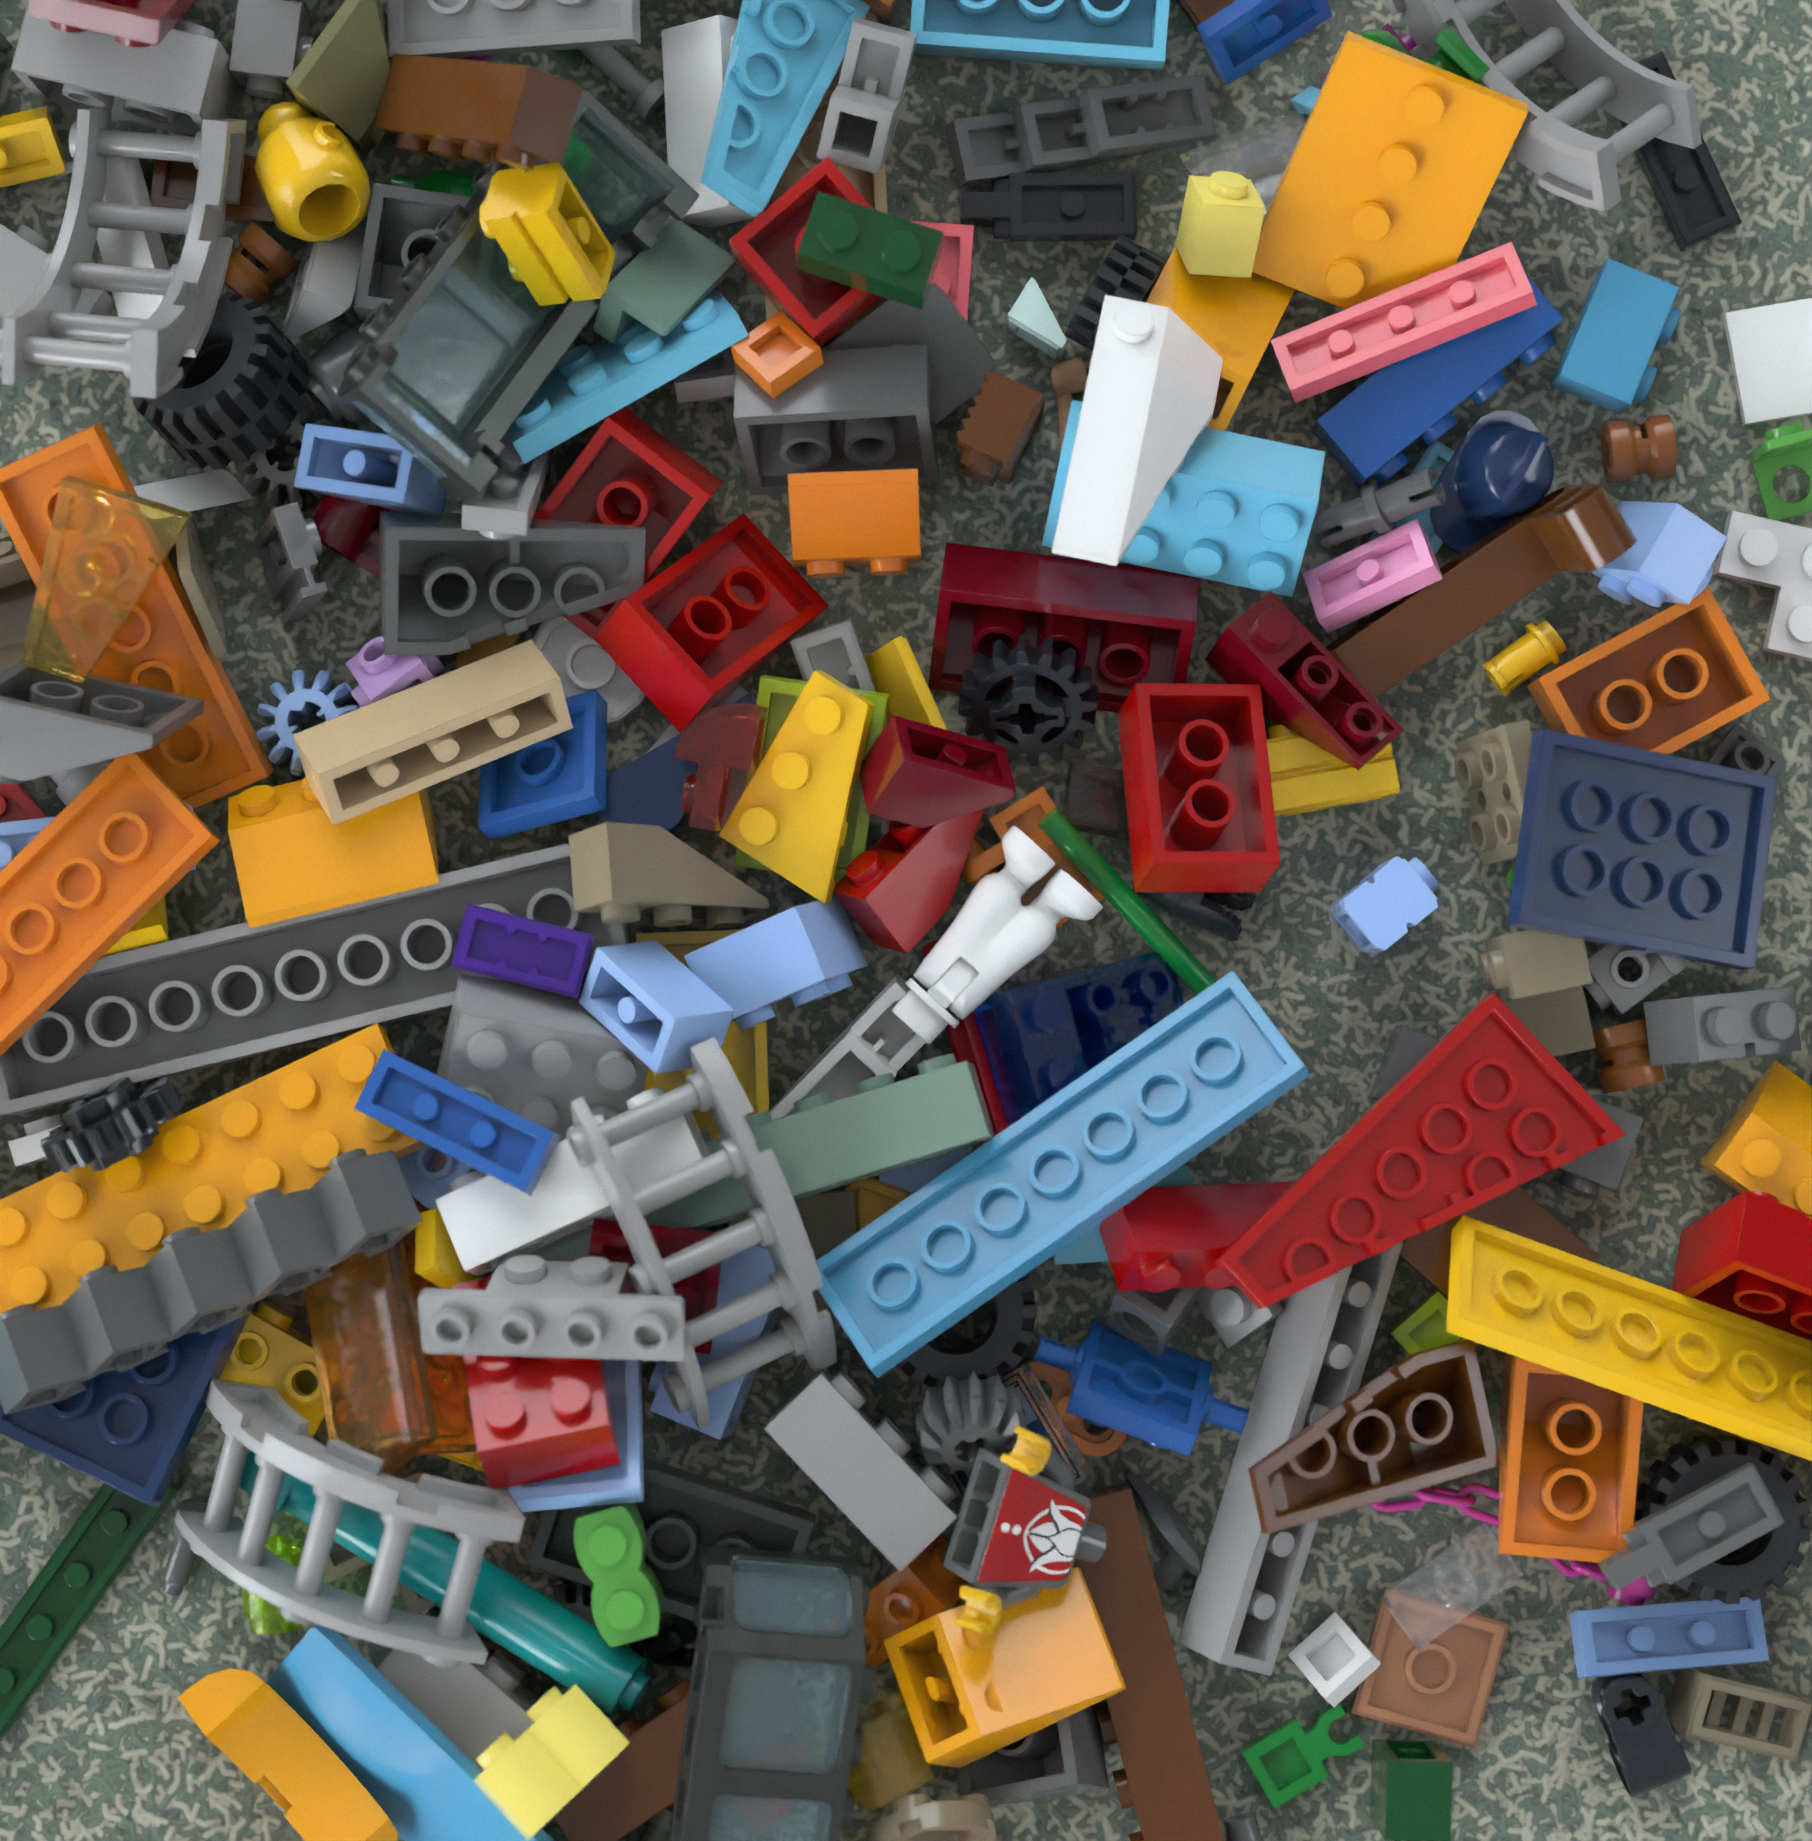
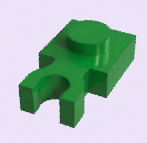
[1240,1703,1365,1809]

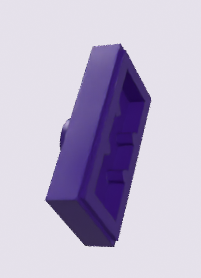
[451,903,595,999]

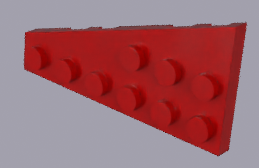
[1214,992,1626,1309]

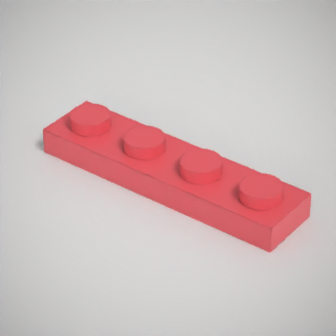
[1270,241,1537,403]

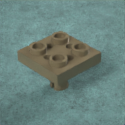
[1455,719,1532,866]

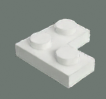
[1714,511,1812,662]

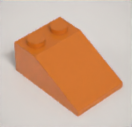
[1498,1353,1644,1563]

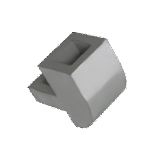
[816,17,918,174]

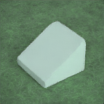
[1006,277,1067,360]

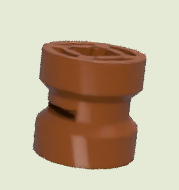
[224,221,299,307]
[1601,415,1677,484]
[1592,1018,1665,1094]

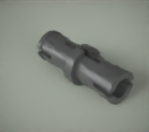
[1313,466,1446,550]

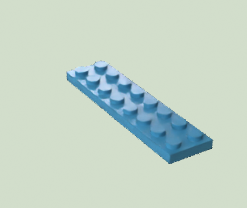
[816,970,1310,1378]

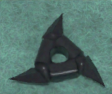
[631,1614,698,1668]

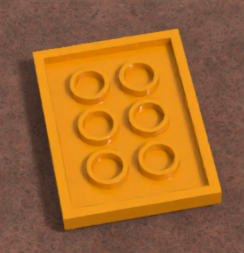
[1252,30,1528,309]

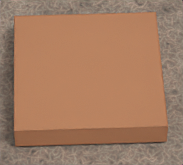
[1349,1587,1510,1749]

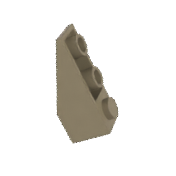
[569,822,769,930]

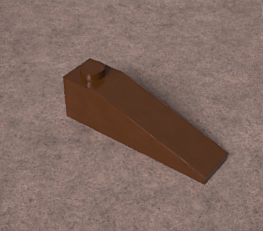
[1248,1339,1500,1534]

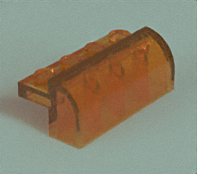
[303,1200,477,1473]

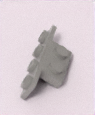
[418,1254,687,1361]

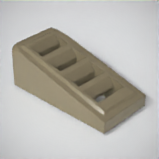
[1666,1668,1812,1762]

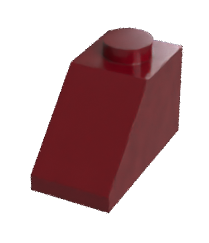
[859,715,1017,828]

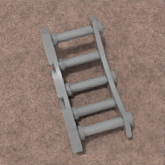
[1385,0,1702,212]
[0,108,247,398]
[566,1037,837,1429]
[174,1379,525,1668]

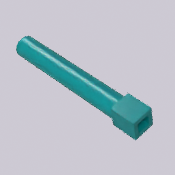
[214,1449,651,1716]

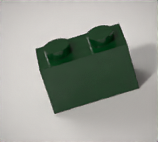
[797,191,944,310]
[1370,1739,1452,1841]

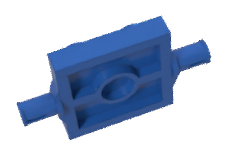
[1033,1320,1250,1456]

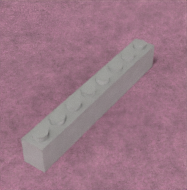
[1178,1241,1404,1676]

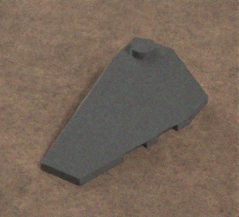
[379,511,646,655]

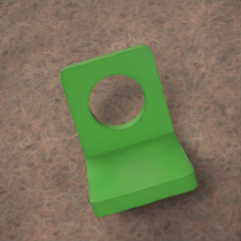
[1748,422,1812,521]

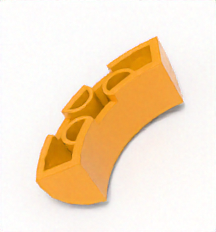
[178,1668,398,1841]

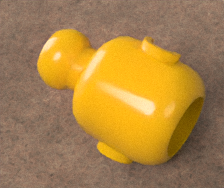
[254,102,372,243]

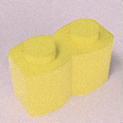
[474,1684,630,1840]

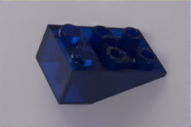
[974,951,1184,1124]

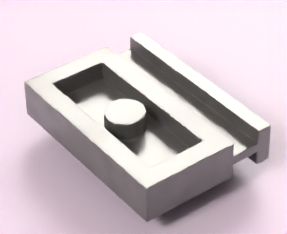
[254,502,328,625]

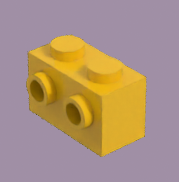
[219,1300,359,1437]

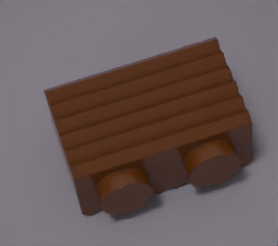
[955,370,1046,487]

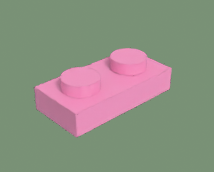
[1303,519,1443,634]

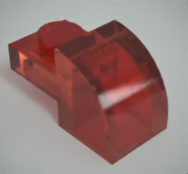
[673,703,768,831]

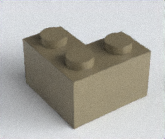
[1478,929,1596,1057]

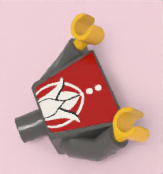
[943,1425,1107,1634]

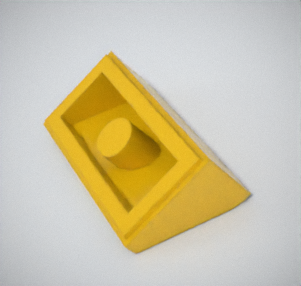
[865,636,947,730]

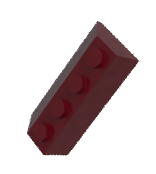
[928,542,1199,713]

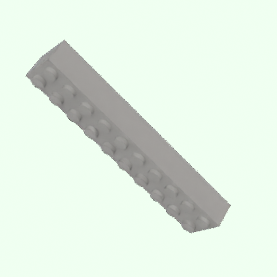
[0,843,631,1115]

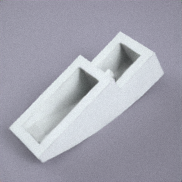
[770,974,926,1121]

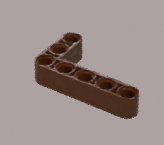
[1325,484,1637,699]

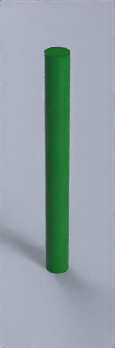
[1038,808,1218,995]

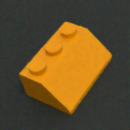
[228,777,439,928]
[1700,1061,1812,1220]

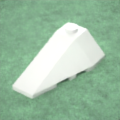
[1052,295,1223,566]

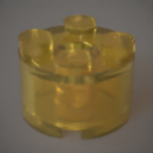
[805,1688,952,1819]

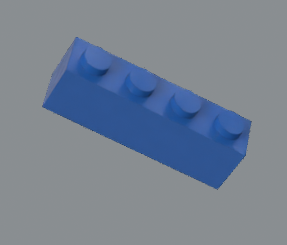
[1311,271,1563,488]

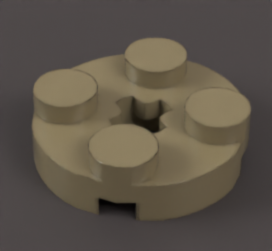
[866,1793,999,1841]

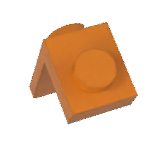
[825,1534,971,1670]

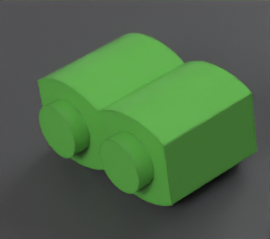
[574,1502,664,1647]

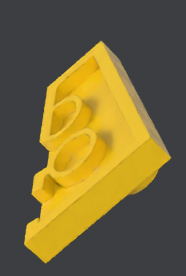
[718,670,875,904]

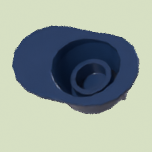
[1430,410,1554,553]

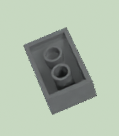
[0,659,204,784]

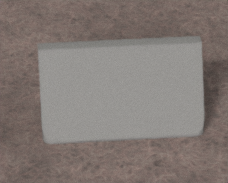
[283,226,366,339]

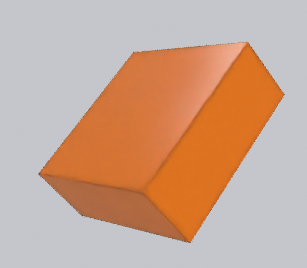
[731,311,824,399]

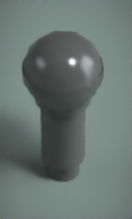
[162,1498,208,1596]

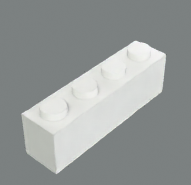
[435,1087,710,1277]

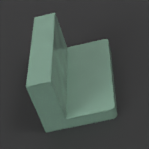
[593,219,736,344]

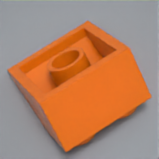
[788,469,921,578]

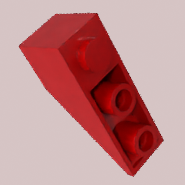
[834,809,984,954]

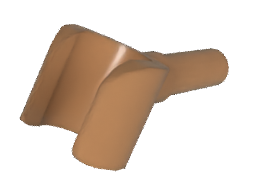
[1049,357,1088,449]

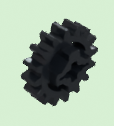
[958,634,1098,766]
[40,1076,182,1173]

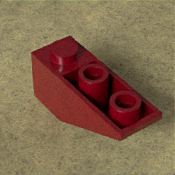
[1205,591,1403,770]

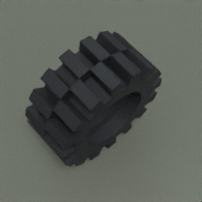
[1065,235,1167,352]

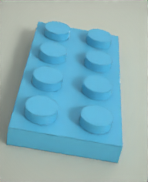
[506,287,749,464]

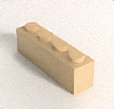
[293,639,573,825]

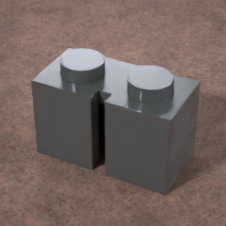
[1643,986,1802,1066]

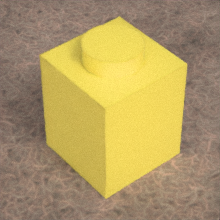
[1175,171,1266,278]

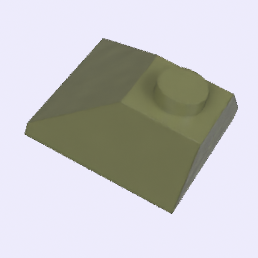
[286,0,394,156]

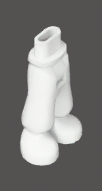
[891,825,1103,1045]

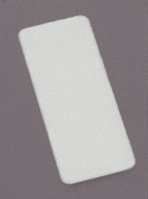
[133,469,253,518]

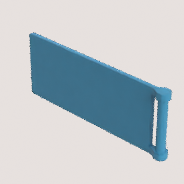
[265,1624,554,1841]

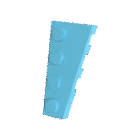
[700,0,871,218]

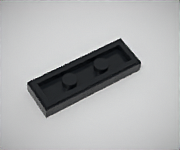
[1620,51,1742,252]

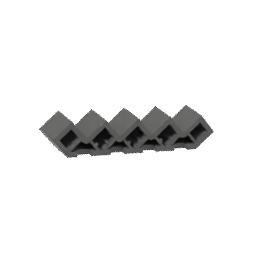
[0,1149,422,1415]

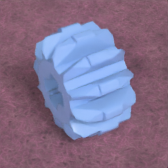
[257,670,361,777]

